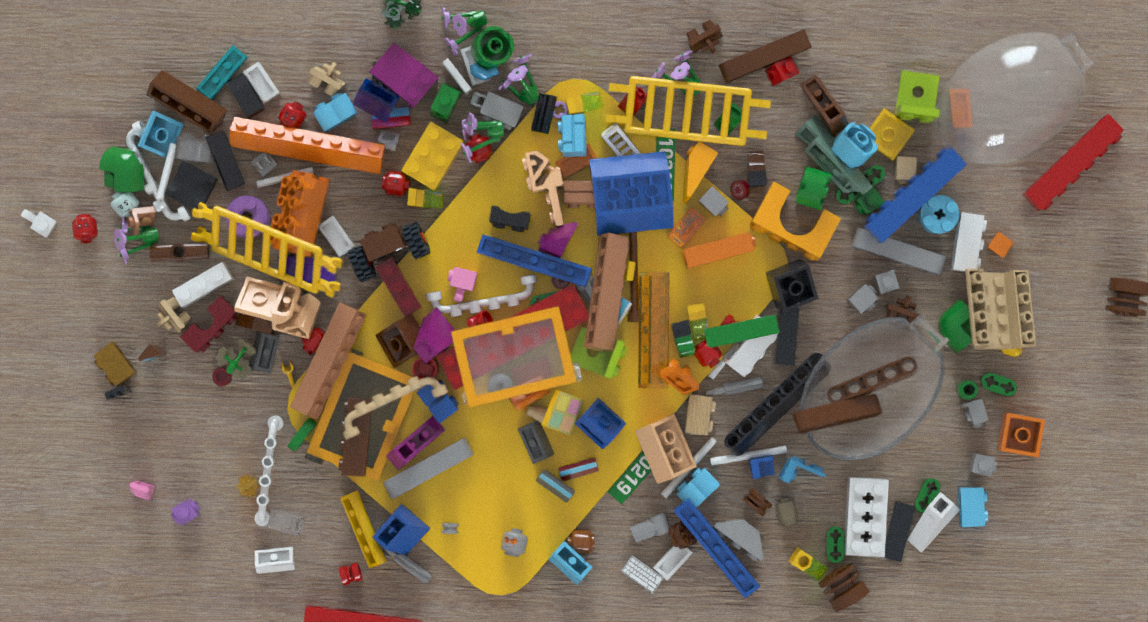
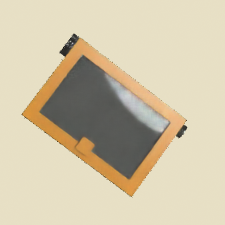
[305,349,414,481]

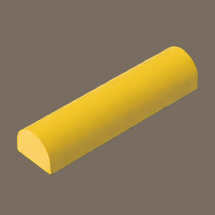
[340,490,387,568]

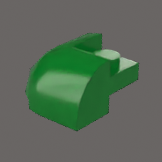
[99,146,144,192]
[938,299,972,353]

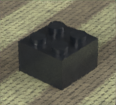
[766,259,819,313]

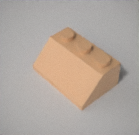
[635,414,697,484]

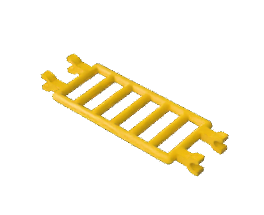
[605,76,771,146]
[191,202,343,298]

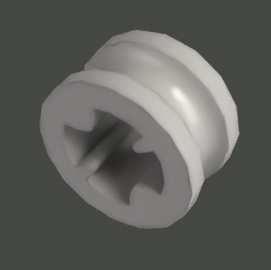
[442,523,459,534]

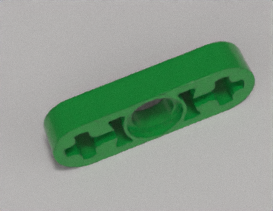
[835,165,885,204]

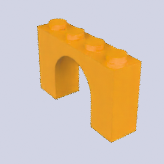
[750,182,841,261]

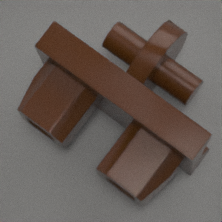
[687,20,723,54]
[885,295,922,329]

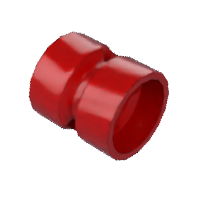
[412,357,439,380]

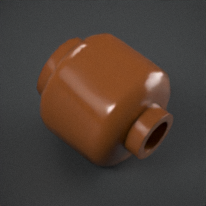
[568,529,595,555]

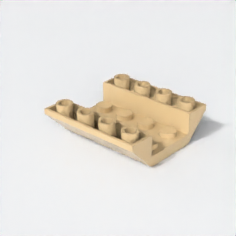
[965,269,1036,350]

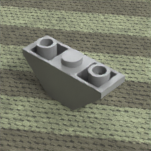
[713,518,763,561]

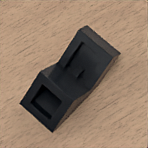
[227,73,265,119]

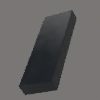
[205,130,245,191]
[775,308,799,365]
[882,501,915,562]

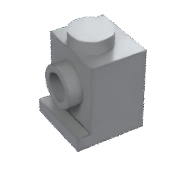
[961,398,989,428]

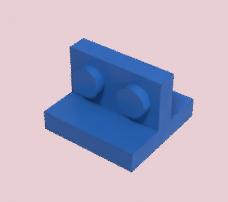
[575,398,627,450]

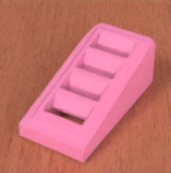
[129,480,155,500]

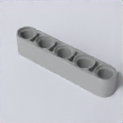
[851,228,946,275]
[383,438,474,499]

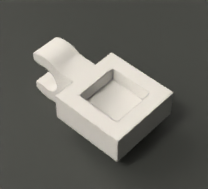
[21,209,57,238]

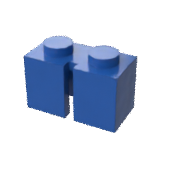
[416,380,459,424]

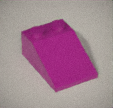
[369,42,438,109]

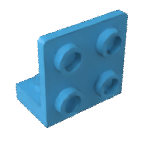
[779,456,826,483]

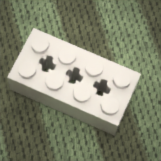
[844,477,889,557]

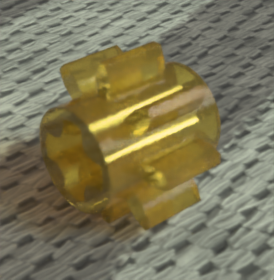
[236,474,260,498]

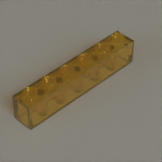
[638,272,670,388]

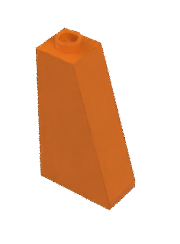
[682,232,757,269]

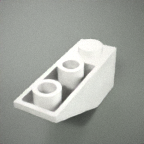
[907,492,960,553]

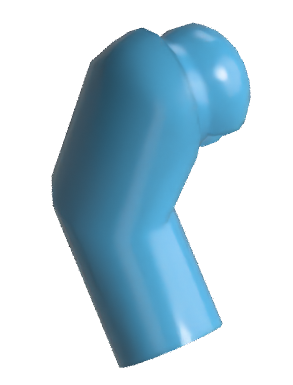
[470,63,499,80]

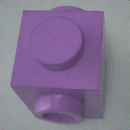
[171,498,201,526]

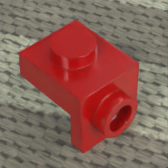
[765,56,800,86]
[617,87,647,117]

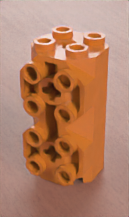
[270,170,330,258]

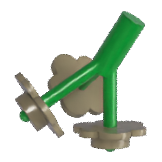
[215,339,256,379]

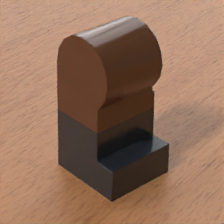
[748,151,767,187]

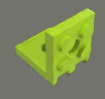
[895,70,940,124]
[570,327,627,379]

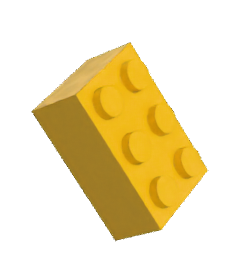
[401,121,465,192]

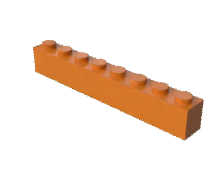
[230,117,385,174]

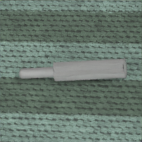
[705,377,764,396]
[381,546,432,584]

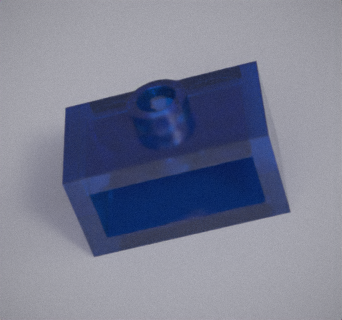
[353,78,400,123]

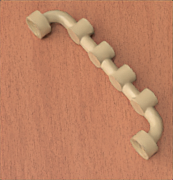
[343,376,448,440]

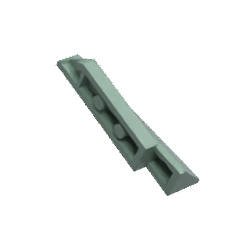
[795,115,872,194]

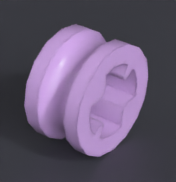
[553,101,568,119]

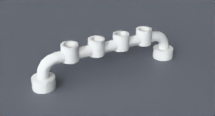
[126,121,192,221]
[426,274,537,317]
[255,415,284,526]

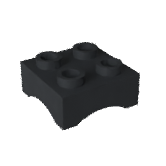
[165,160,218,209]
[489,206,531,232]

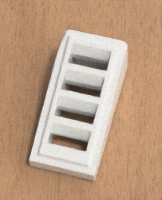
[601,123,641,156]

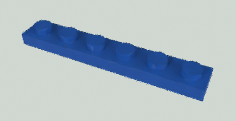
[477,234,592,288]
[674,498,760,598]

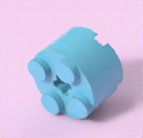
[832,122,878,169]
[917,195,959,235]

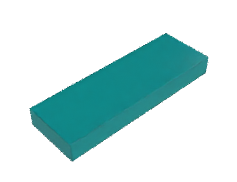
[196,45,248,100]

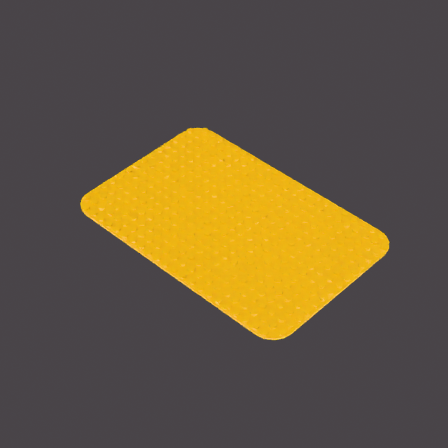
[287,79,788,595]

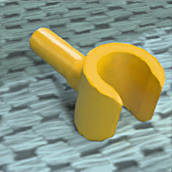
[281,359,295,388]

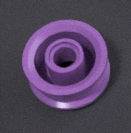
[225,196,270,238]

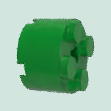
[471,26,514,69]
[795,167,832,211]

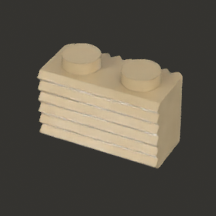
[684,394,716,436]

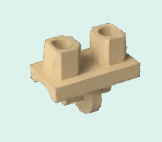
[309,62,346,96]
[157,297,191,333]

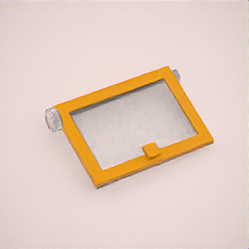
[451,306,582,407]

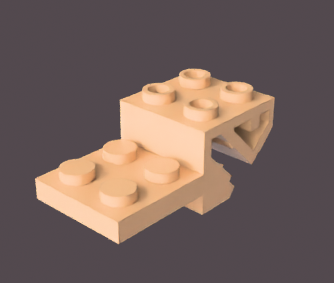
[522,151,564,227]
[235,276,321,339]

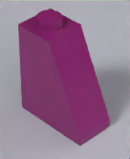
[414,307,455,363]

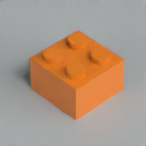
[997,412,1045,458]

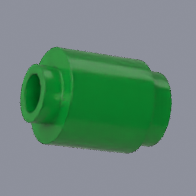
[956,380,978,399]

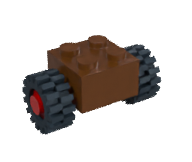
[348,222,431,282]

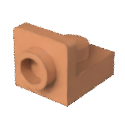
[127,206,156,235]

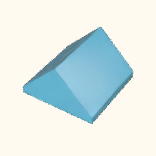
[138,110,184,158]

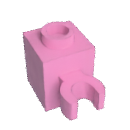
[447,267,478,303]

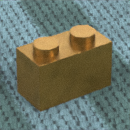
[93,342,138,386]

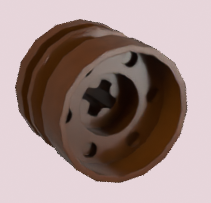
[1105,277,1148,317]
[818,563,870,612]

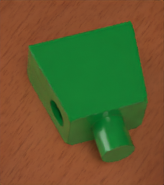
[430,83,463,124]

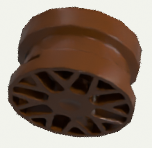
[742,488,772,517]
[668,521,698,549]

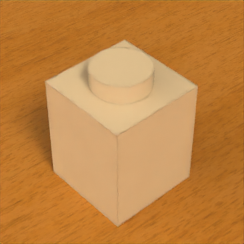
[894,156,917,185]

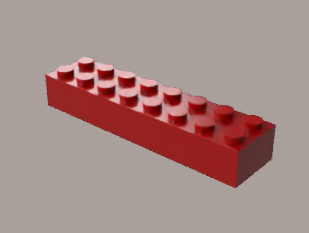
[436,284,589,390]

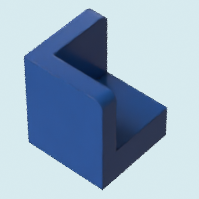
[749,456,775,479]

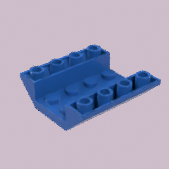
[589,151,674,236]

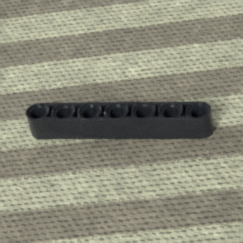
[724,353,830,456]

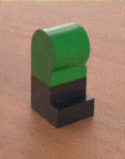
[671,320,695,358]

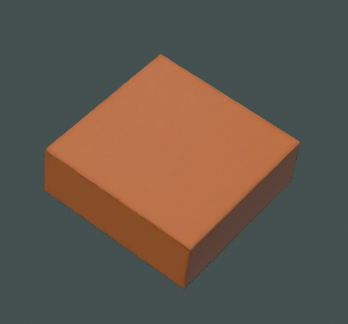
[986,232,1014,258]

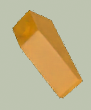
[683,141,718,204]

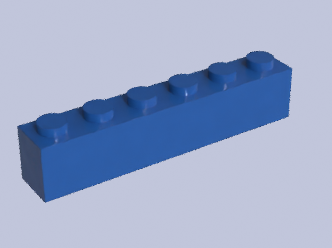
[864,147,967,243]

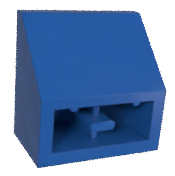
[372,503,430,555]

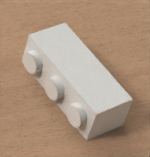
[950,212,987,272]
[172,262,234,308]
[722,314,780,377]

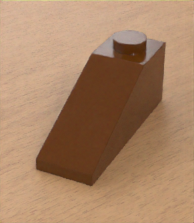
[800,75,848,135]

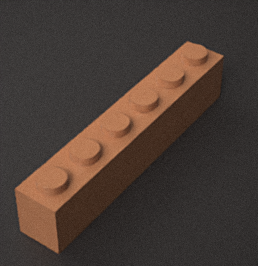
[584,233,629,352]
[290,302,367,419]

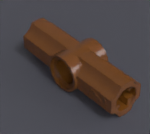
[149,243,210,262]

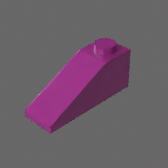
[538,222,578,258]
[386,416,445,470]

